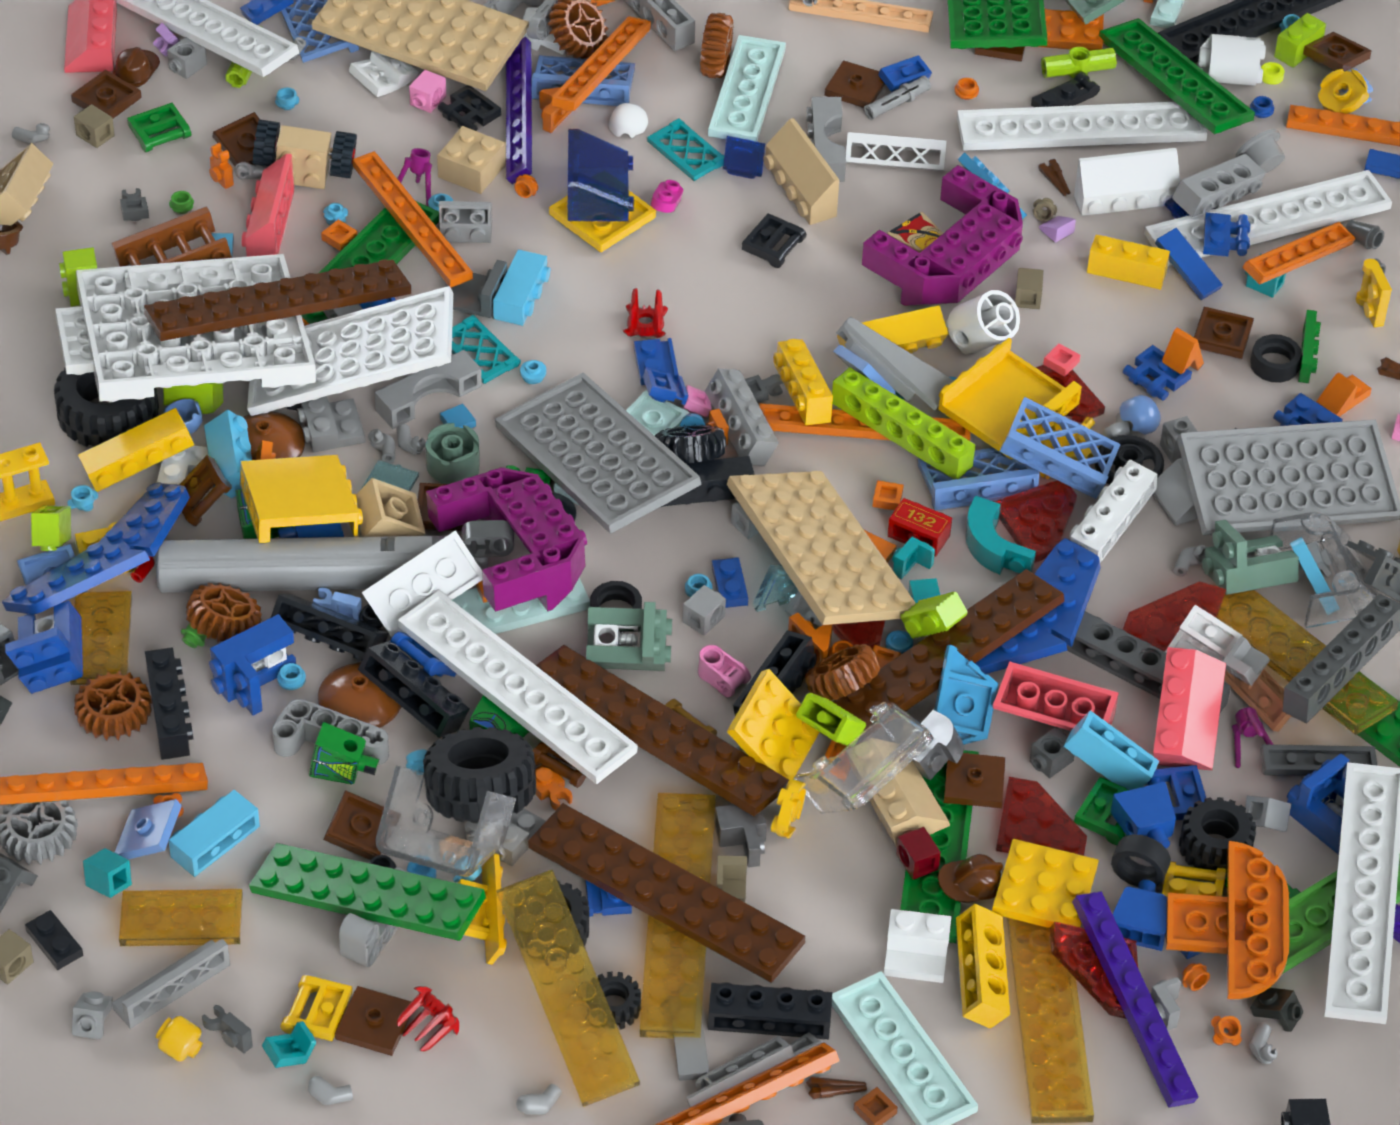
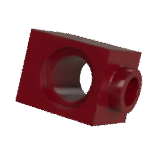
[896,827,941,880]

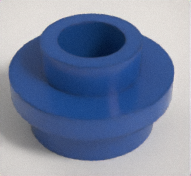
[1250,96,1274,118]

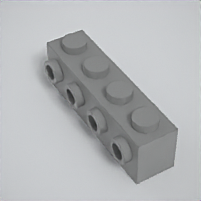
[705,368,779,466]

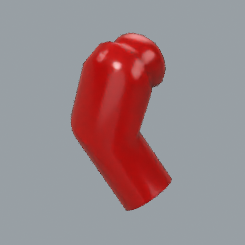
[131,556,155,583]

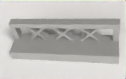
[112,939,230,1029]

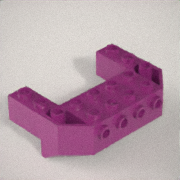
[862,165,1023,306]
[426,467,587,612]

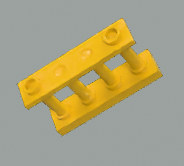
[0,442,55,522]

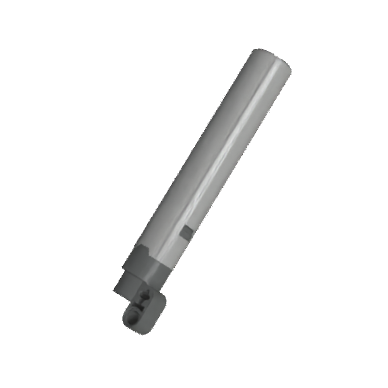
[156,520,514,593]

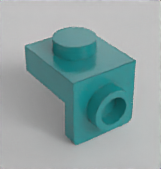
[892,537,935,579]
[262,1021,316,1068]

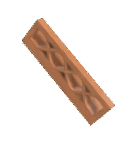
[1224,669,1294,732]

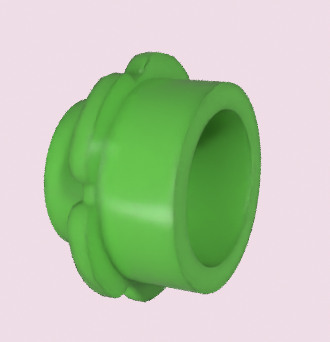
[169,191,194,214]
[181,623,207,648]

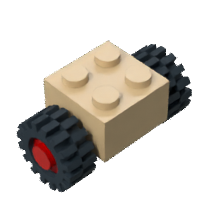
[253,119,357,189]

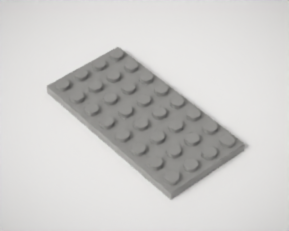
[495,372,701,534]
[1177,419,1400,535]

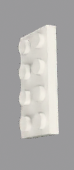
[361,531,483,638]

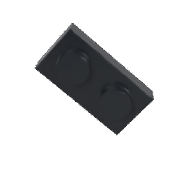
[25,910,83,970]

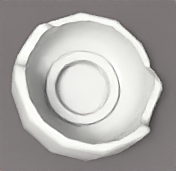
[608,103,648,138]

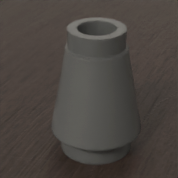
[1346,220,1384,249]

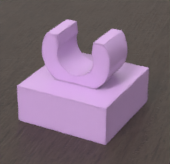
[153,23,181,57]

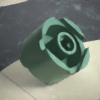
[425,423,480,484]

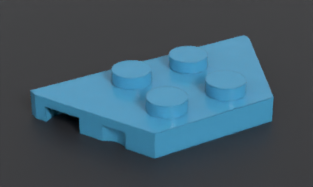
[958,152,1027,220]
[934,645,998,745]

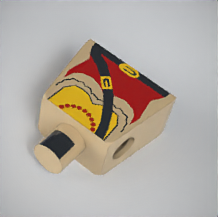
[887,211,943,253]

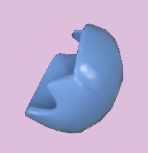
[1119,395,1161,435]
[164,399,203,435]

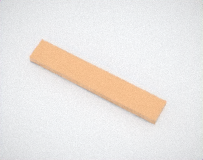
[789,0,933,33]

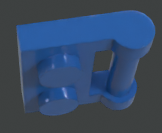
[390,632,456,677]
[1147,765,1206,821]

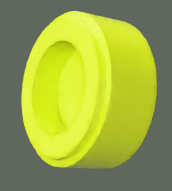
[1261,62,1285,85]

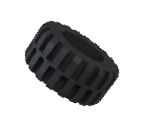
[54,368,159,447]
[423,727,536,823]

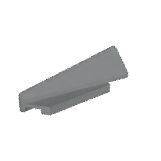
[836,317,954,410]
[686,1032,831,1107]

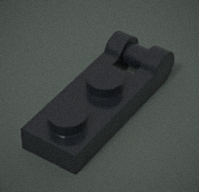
[1031,72,1100,107]

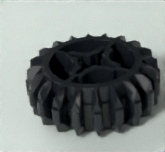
[655,425,726,464]

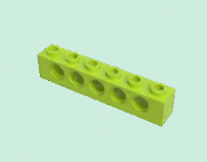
[832,367,975,480]

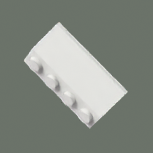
[1074,148,1180,216]

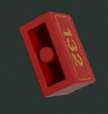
[887,498,952,557]

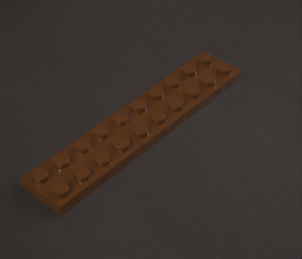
[144,260,411,341]
[833,569,1065,748]
[536,645,789,817]
[528,803,805,983]

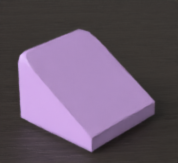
[1039,216,1076,243]

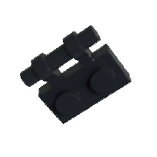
[438,85,502,131]

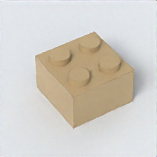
[437,126,506,194]
[356,478,426,537]

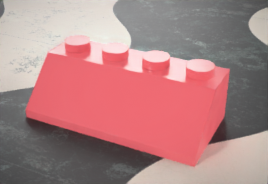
[64,0,117,73]
[242,154,295,257]
[1153,647,1226,771]
[993,662,1119,731]

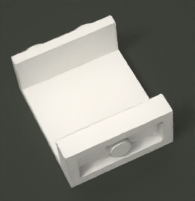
[884,909,951,983]

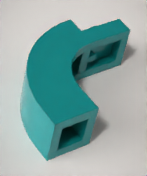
[966,496,1036,575]

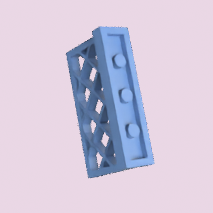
[281,0,359,63]
[532,55,635,106]
[999,397,1120,499]
[918,448,1039,511]

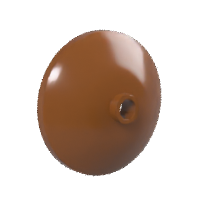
[243,411,305,460]
[318,663,401,728]

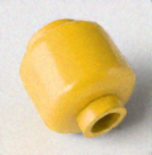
[155,1016,203,1062]

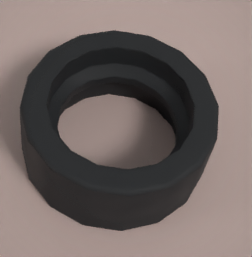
[1250,334,1302,383]
[590,581,642,633]
[1111,834,1171,887]

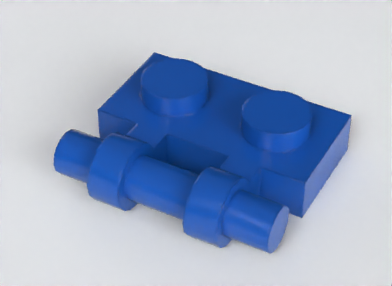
[1203,212,1251,257]
[1123,345,1192,401]
[1273,393,1343,426]

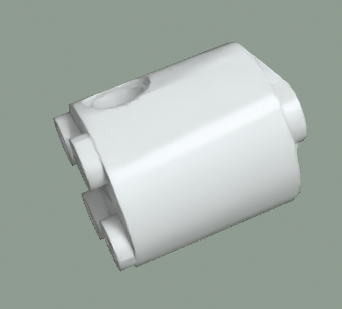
[1198,34,1266,86]
[945,290,1020,354]

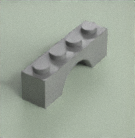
[806,97,846,182]
[375,350,482,429]

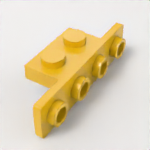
[458,853,507,965]

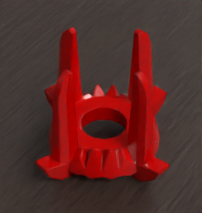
[623,288,668,338]
[397,986,459,1052]

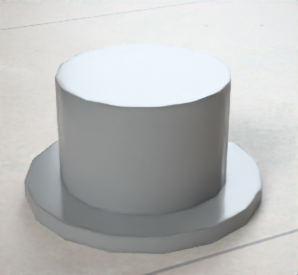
[1236,129,1285,173]

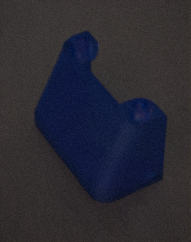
[568,129,634,221]

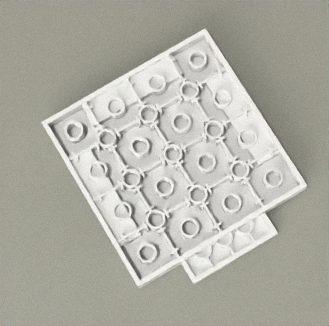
[55,254,316,402]

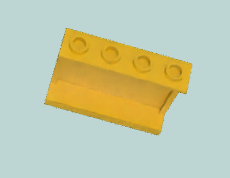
[938,338,1082,460]
[240,455,363,543]

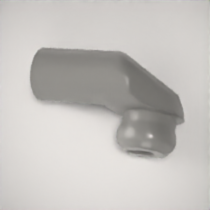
[234,162,268,179]
[1173,545,1207,576]

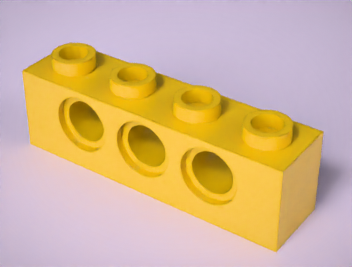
[956,904,1010,1029]

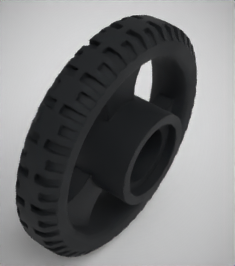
[1095,435,1164,485]

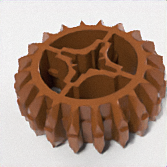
[547,0,609,59]
[700,13,734,79]
[186,583,262,643]
[805,644,880,701]
[74,670,152,741]

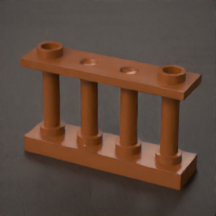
[112,206,232,267]

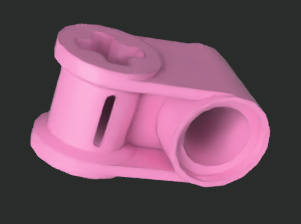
[698,645,751,697]

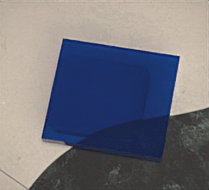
[723,136,765,179]

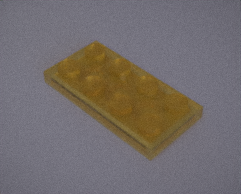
[70,591,132,685]
[119,889,243,946]

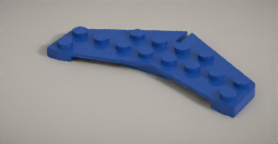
[2,482,190,614]
[975,538,1101,674]

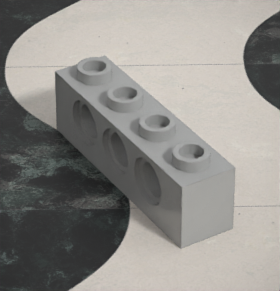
[624,0,695,51]
[1172,154,1266,217]

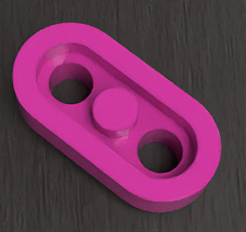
[651,180,684,213]

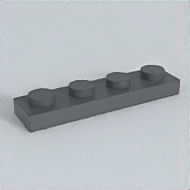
[1260,744,1378,776]

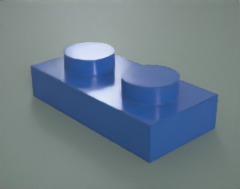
[240,0,294,25]
[878,55,932,92]
[712,557,749,608]

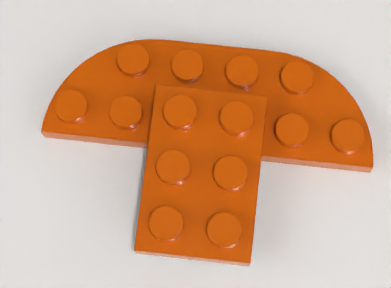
[1166,841,1289,999]

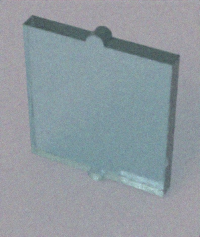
[361,460,419,491]

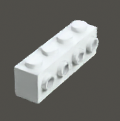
[1069,459,1157,563]

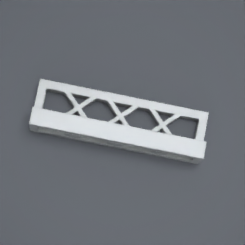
[846,132,947,171]

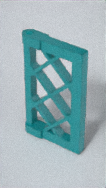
[647,118,728,181]
[451,315,521,384]

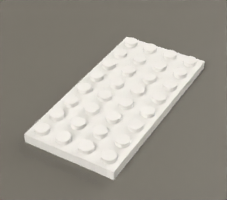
[247,286,453,416]

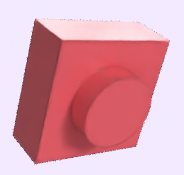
[1043,343,1081,377]

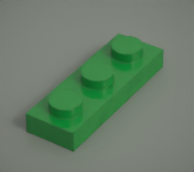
[1298,310,1321,383]

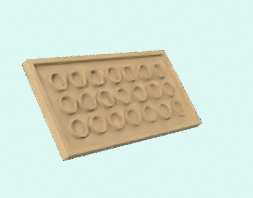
[312,0,529,91]
[727,471,916,625]

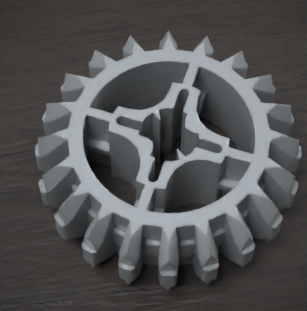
[0,800,78,865]

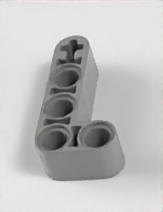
[272,699,389,765]
[339,867,408,967]

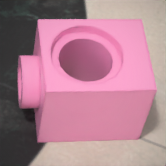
[409,70,446,113]

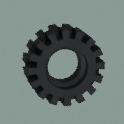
[586,971,641,1030]

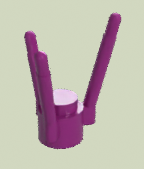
[397,148,432,207]
[1232,707,1274,768]

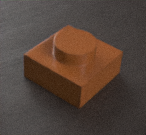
[853,1087,898,1125]

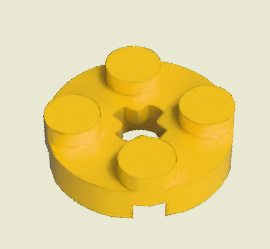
[1318,69,1369,114]
[771,780,806,839]

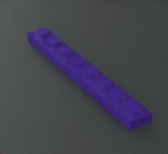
[506,36,532,184]
[1072,891,1199,1108]

